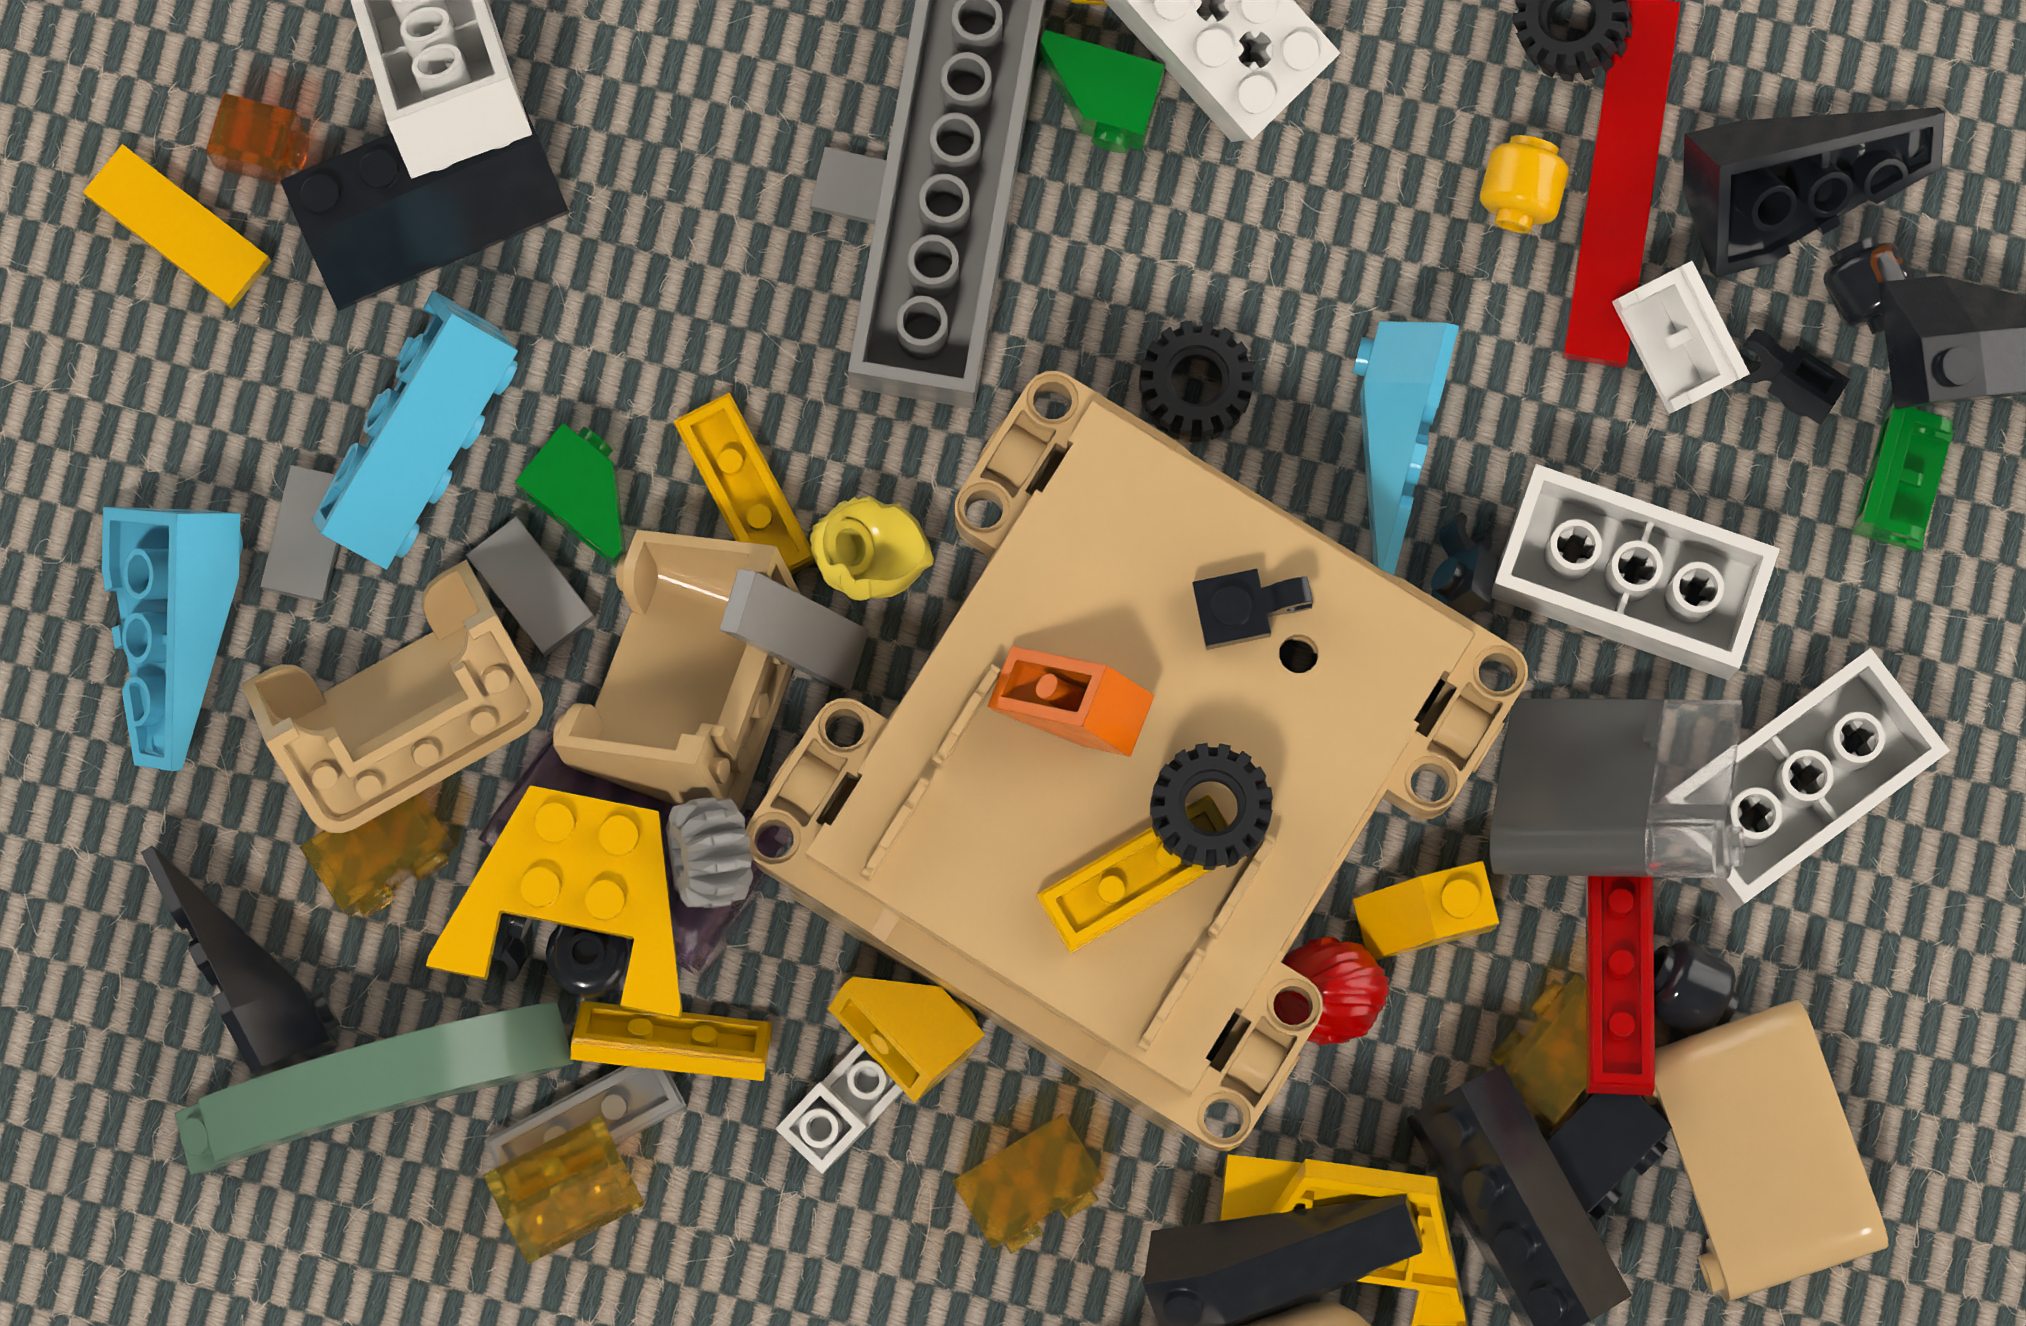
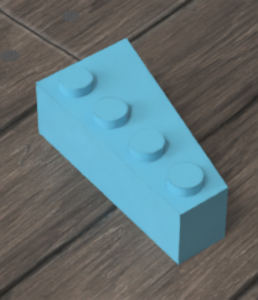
[312,290,518,570]

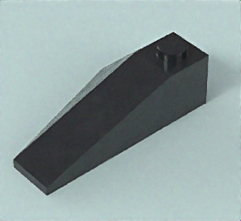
[1143,1194,1423,1326]

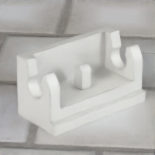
[1612,261,1750,414]

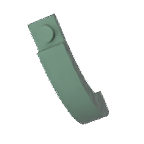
[175,1001,574,1175]

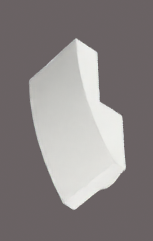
[776,1043,904,1174]

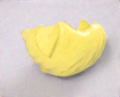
[810,495,934,601]

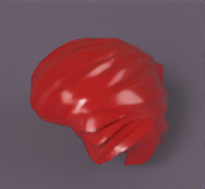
[1273,937,1390,1046]

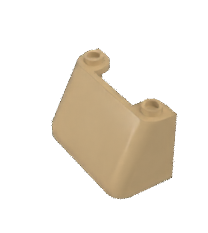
[553,530,800,811]
[242,560,543,833]
[1639,999,1888,1302]

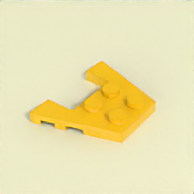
[426,785,682,1019]
[1268,1159,1469,1326]

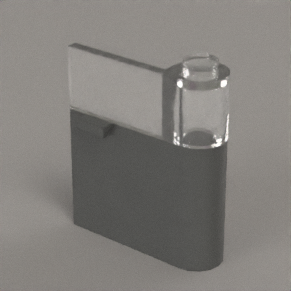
[1490,698,1745,879]

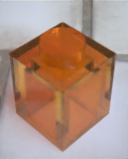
[206,93,310,185]

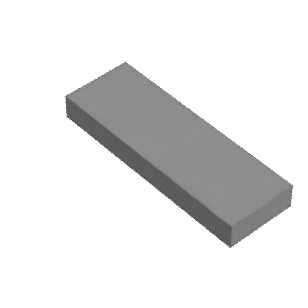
[720,569,869,690]
[484,1066,687,1199]

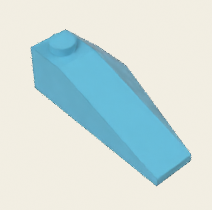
[1352,321,1459,575]
[102,507,243,771]

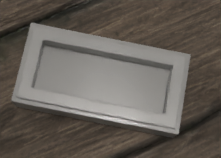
[810,147,886,225]
[260,465,340,604]
[466,516,595,657]

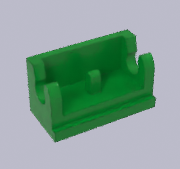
[1852,403,1954,553]

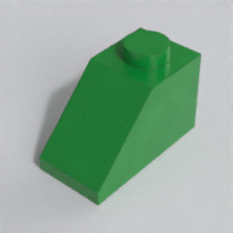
[1040,29,1165,153]
[514,423,626,569]

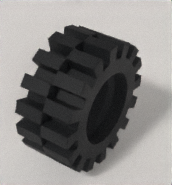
[1513,0,1633,82]
[1139,320,1254,442]
[1150,743,1273,870]

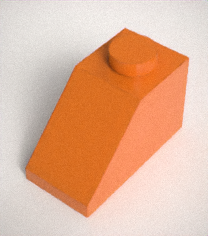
[987,646,1155,757]

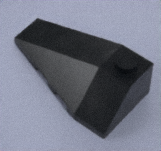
[1683,107,1945,277]
[1878,276,2026,410]
[141,846,340,1077]

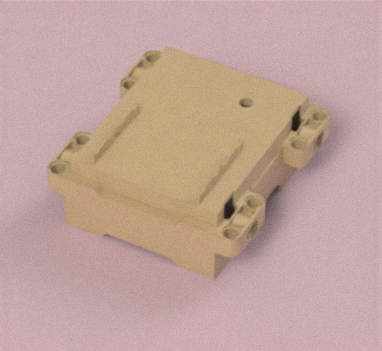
[746,371,1528,1152]

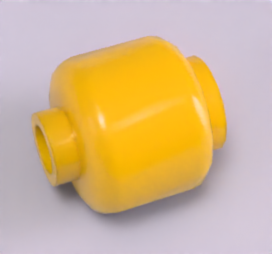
[1479,135,1569,233]

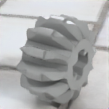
[665,797,754,908]

